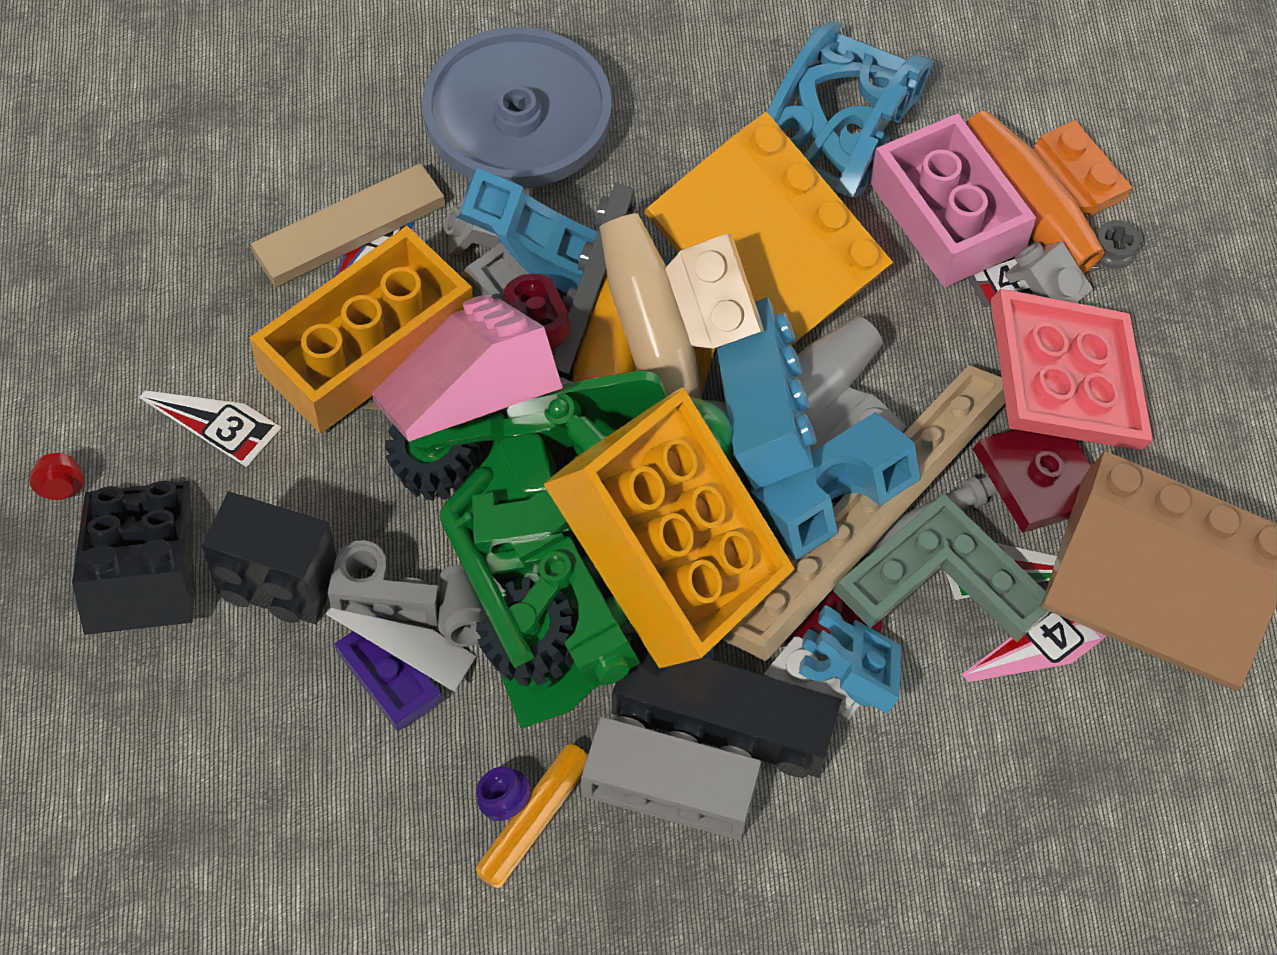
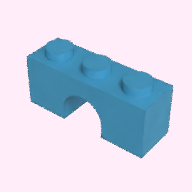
[750,412,921,560]

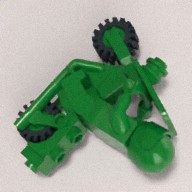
[385,371,734,693]

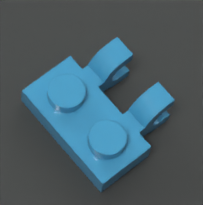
[799,605,901,714]

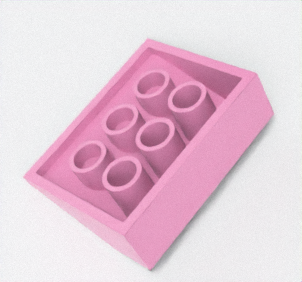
[372,294,562,442]

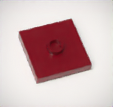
[973,429,1092,533]

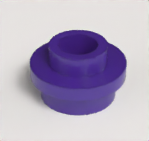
[476,766,531,821]

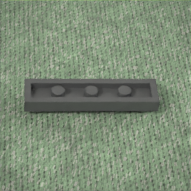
[551,182,637,381]

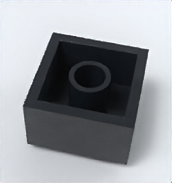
[202,491,337,625]

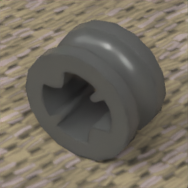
[1097,220,1141,269]

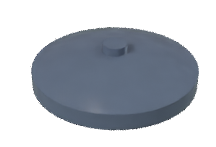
[422,27,612,189]

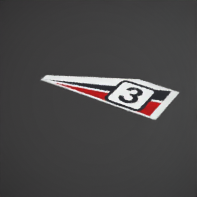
[139,390,282,467]

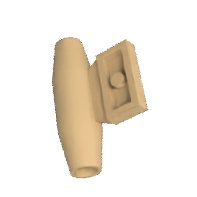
[599,213,765,399]

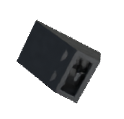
[72,481,195,635]

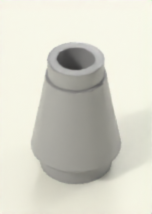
[438,565,485,647]

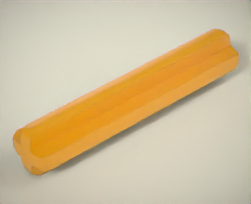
[476,743,588,888]

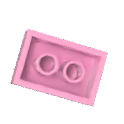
[869,113,1036,288]

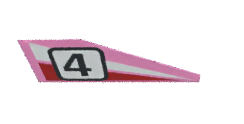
[962,612,1107,682]

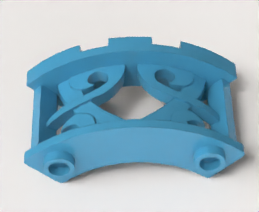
[757,21,934,198]

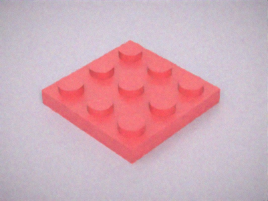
[991,289,1153,451]

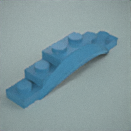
[456,168,673,296]

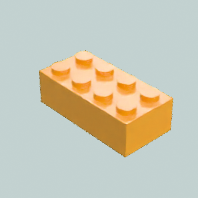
[249,226,473,434]

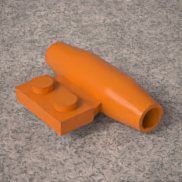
[965,111,1133,273]

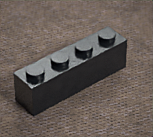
[611,635,842,778]

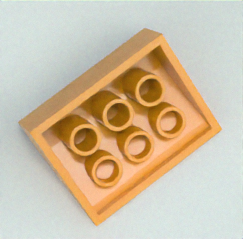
[644,111,893,346]
[543,387,795,669]

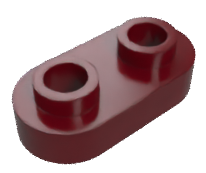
[504,273,571,349]

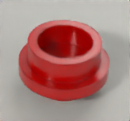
[30,453,84,500]

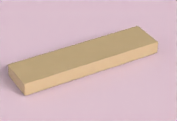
[250,163,445,288]

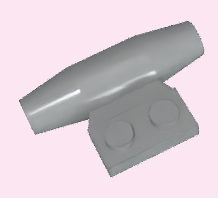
[730,316,908,497]

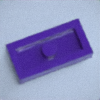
[334,614,442,732]

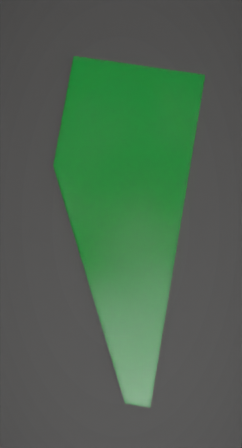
[502,632,639,729]

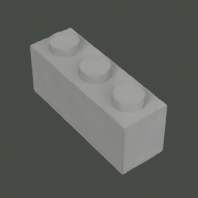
[581,716,761,841]

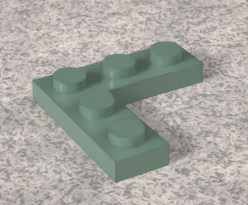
[833,493,1050,642]

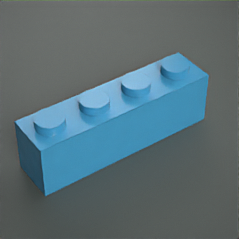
[717,297,817,490]

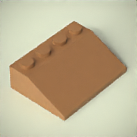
[1041,450,1277,691]

